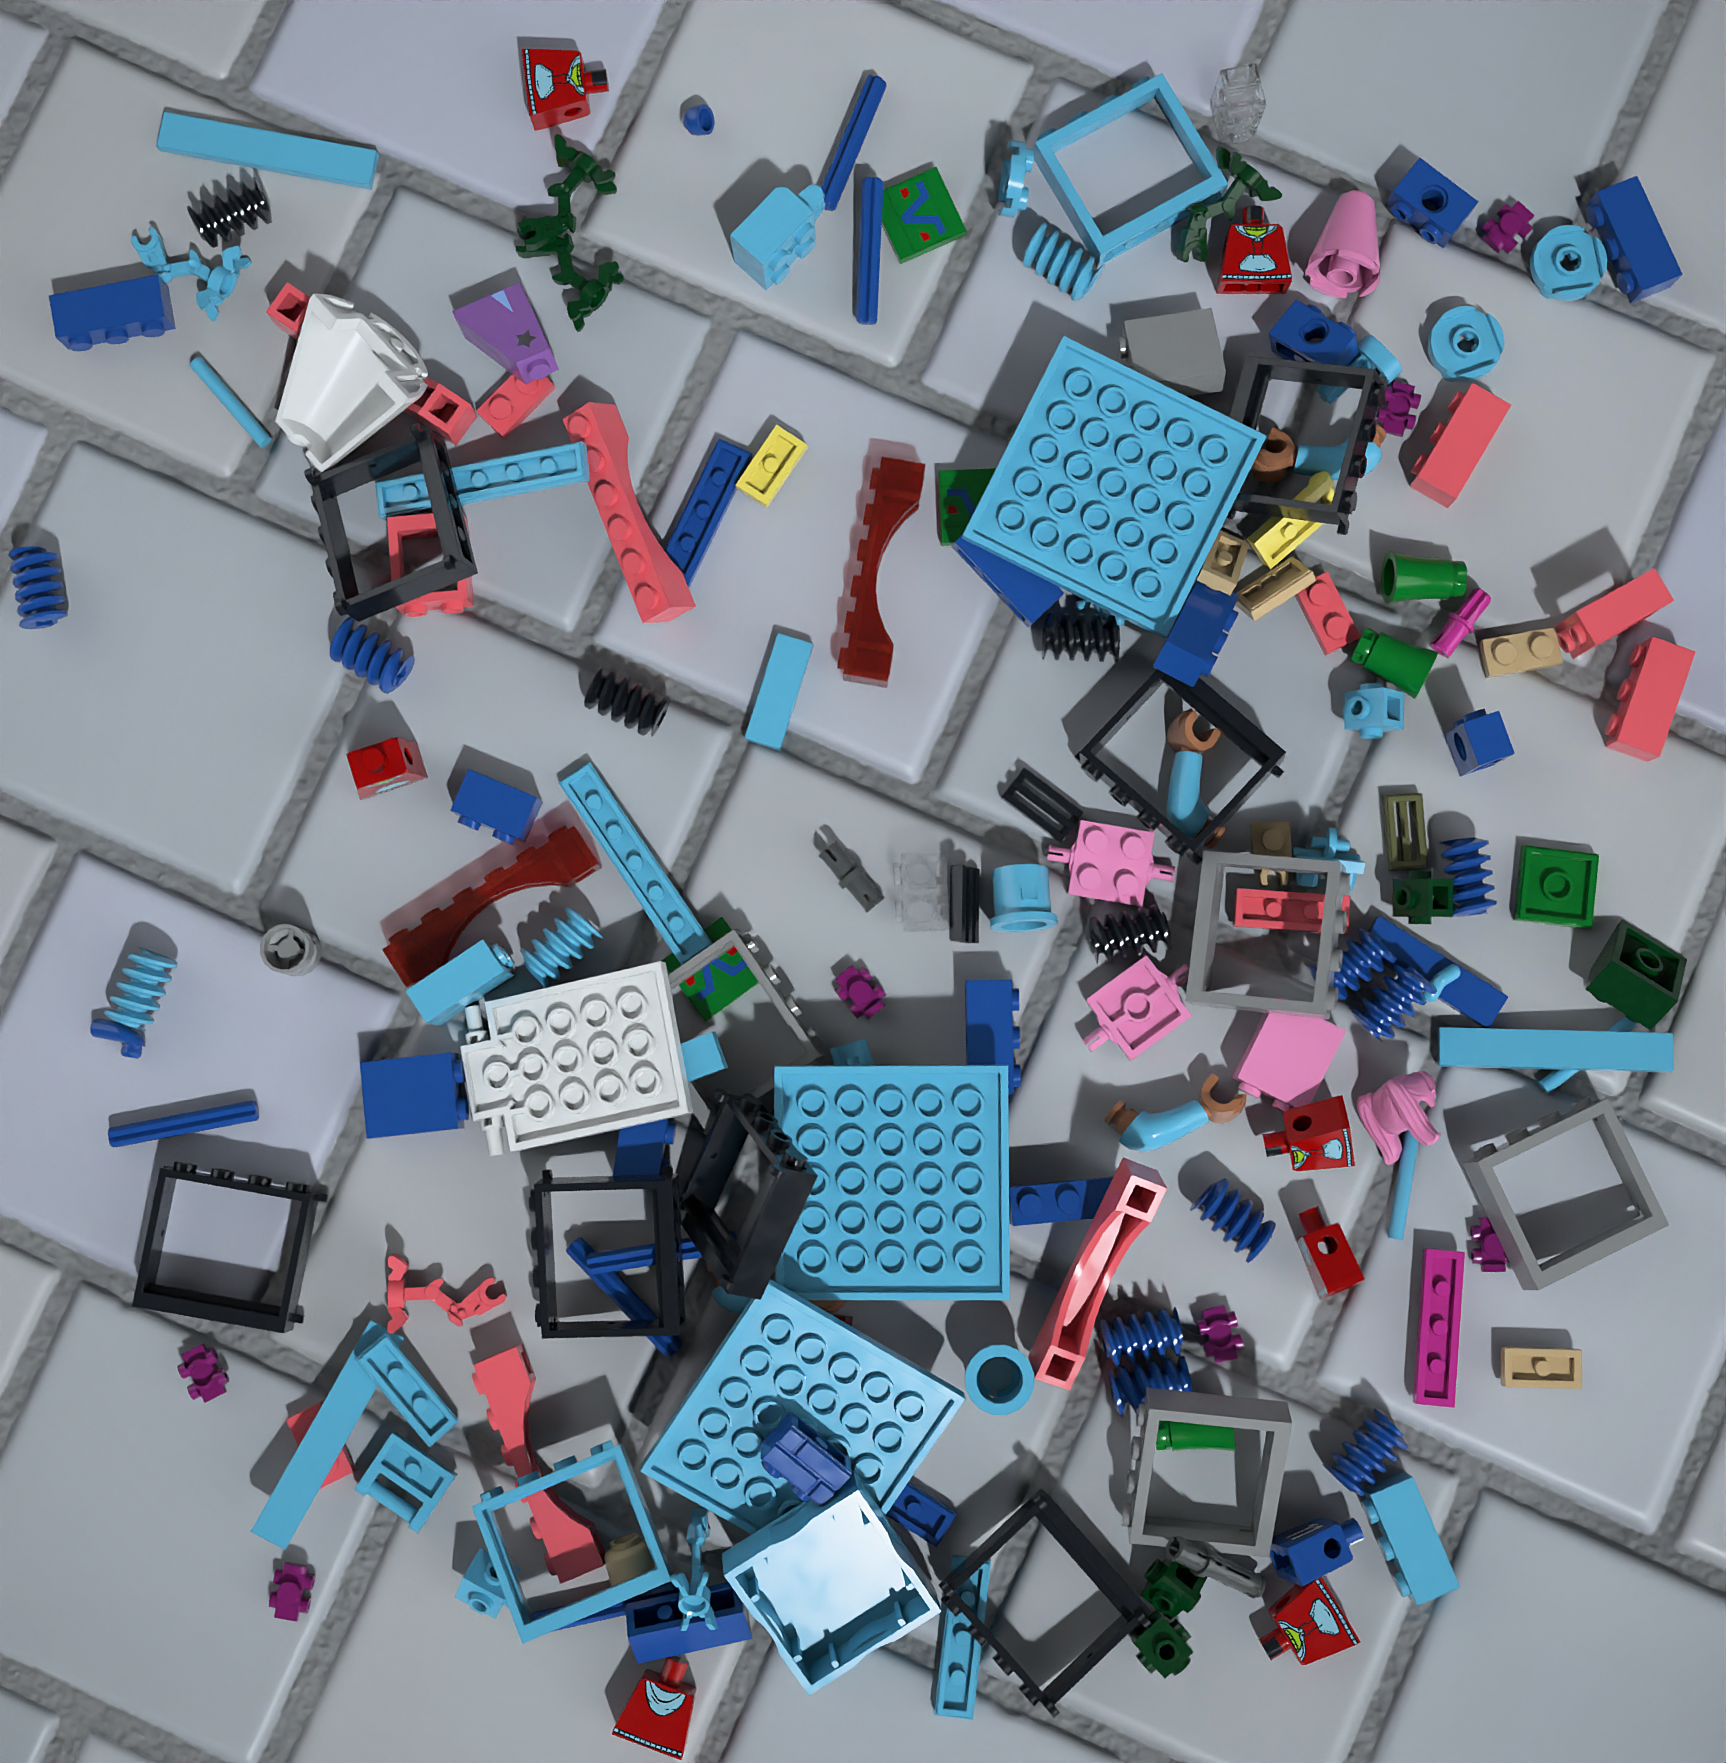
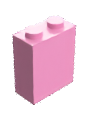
[1232,996,1346,1112]

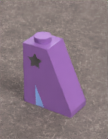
[452,282,559,384]

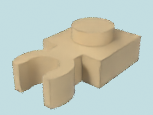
[1250,821,1292,887]

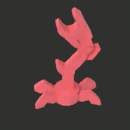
[387,1254,507,1334]

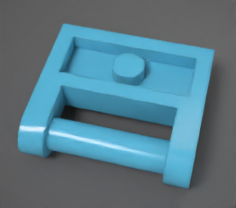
[355,1431,458,1534]

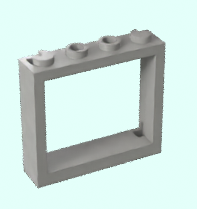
[1185,850,1351,1019]
[668,929,824,1133]
[1463,1096,1669,1290]
[1121,1387,1292,1558]

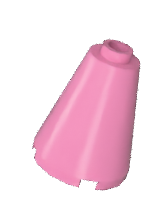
[1305,190,1380,298]

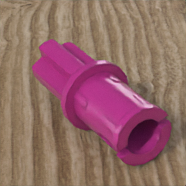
[1429,588,1491,658]

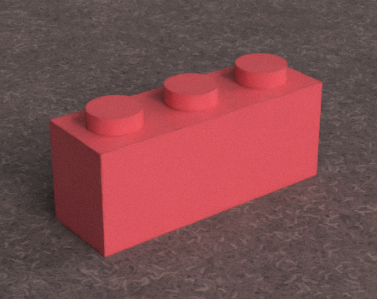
[1410,383,1511,508]
[1605,636,1695,762]

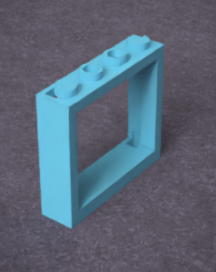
[1034,73,1229,267]
[472,1440,673,1644]

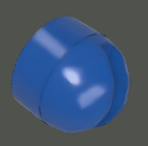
[683,104,715,136]

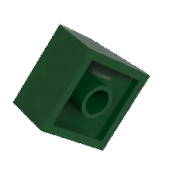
[1585,919,1687,1030]

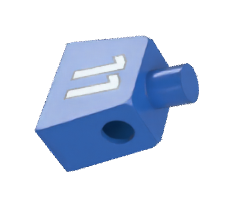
[1270,1517,1364,1586]

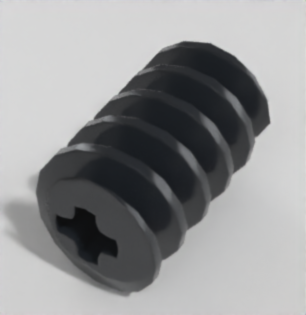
[187,177,272,248]
[1042,613,1120,662]
[584,668,670,737]
[1089,904,1172,965]

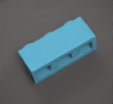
[1362,1471,1460,1606]

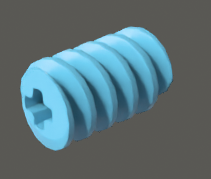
[1023,223,1105,302]
[520,907,604,988]
[104,947,178,1031]

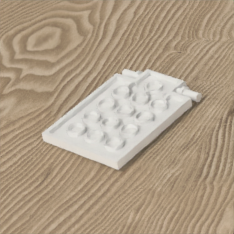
[460,961,693,1157]

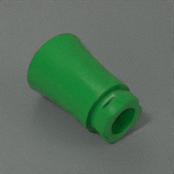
[1381,551,1467,604]
[1350,627,1439,699]
[1156,1420,1235,1451]

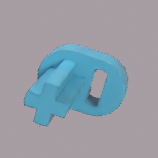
[1316,334,1402,405]

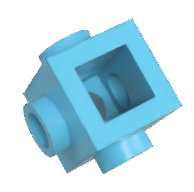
[1343,683,1404,739]
[455,1547,521,1619]

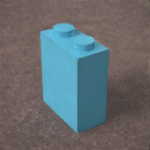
[405,939,515,1026]

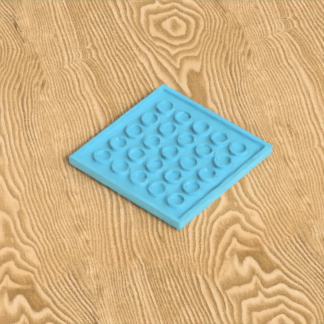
[962,336,1267,639]
[774,1064,1010,1300]
[640,1279,966,1534]

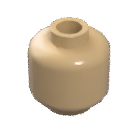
[604,1533,656,1595]

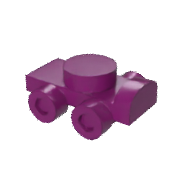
[1481,201,1535,254]
[1376,381,1421,437]
[834,965,886,1020]
[1470,1217,1510,1272]
[1197,1305,1244,1364]
[177,1344,229,1403]
[269,1562,316,1622]

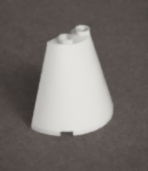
[275,293,428,473]

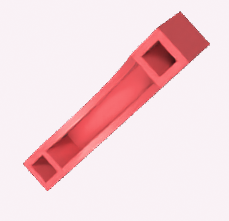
[266,282,477,446]
[562,402,696,623]
[1028,1157,1167,1391]
[472,1343,605,1584]

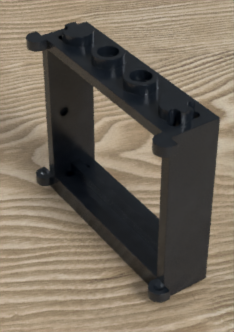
[1226,356,1387,535]
[304,423,478,622]
[1075,669,1286,866]
[680,1088,818,1300]
[132,1161,328,1333]
[529,1166,686,1339]
[938,1489,1152,1718]

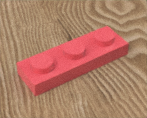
[1233,888,1350,935]

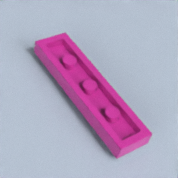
[1413,1248,1465,1408]

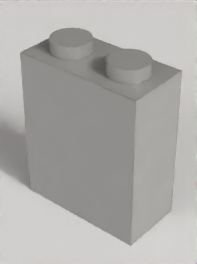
[1117,308,1226,396]

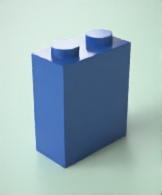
[360,1052,469,1139]

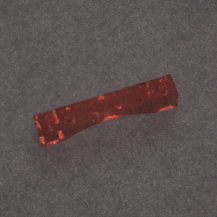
[837,457,926,688]
[382,825,602,988]

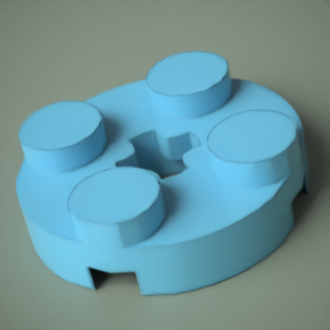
[998,140,1034,218]
[1530,225,1607,301]
[1427,306,1505,382]

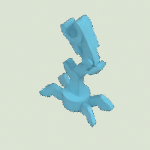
[131,227,252,321]
[670,1507,718,1631]

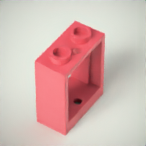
[387,513,474,617]
[1555,568,1674,659]

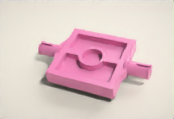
[1046,820,1175,907]
[1082,955,1192,1061]

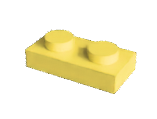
[735,424,808,508]

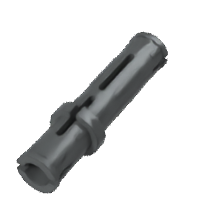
[1165,1536,1266,1598]

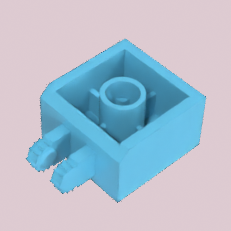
[730,184,825,290]

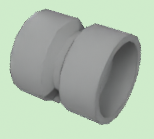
[260,924,322,976]

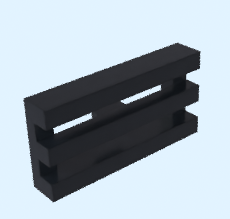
[1001,768,1084,843]
[949,865,980,944]

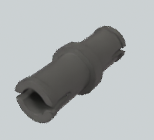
[818,840,885,913]

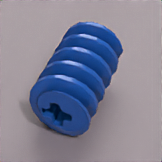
[8,546,68,629]
[330,616,415,694]
[1439,837,1497,917]
[1308,927,1397,1000]
[1351,961,1437,1042]
[1190,1178,1276,1263]
[1099,1307,1183,1367]
[1108,1356,1192,1417]
[1323,1408,1408,1496]

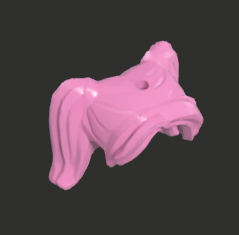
[1357,1070,1441,1165]

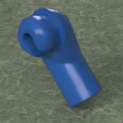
[90,1019,145,1059]

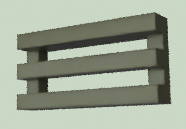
[1382,793,1428,871]

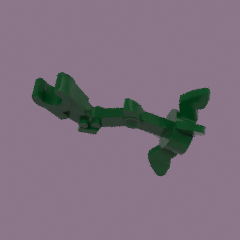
[518,134,617,251]
[1176,146,1282,262]
[515,228,624,332]

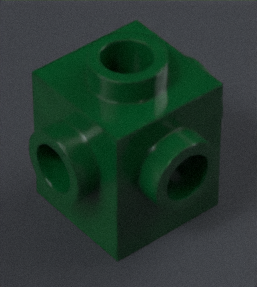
[1392,871,1453,924]
[1140,1558,1207,1620]
[1129,1610,1194,1679]

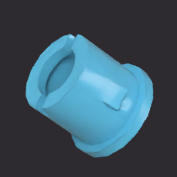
[990,864,1058,933]
[965,1344,1034,1415]

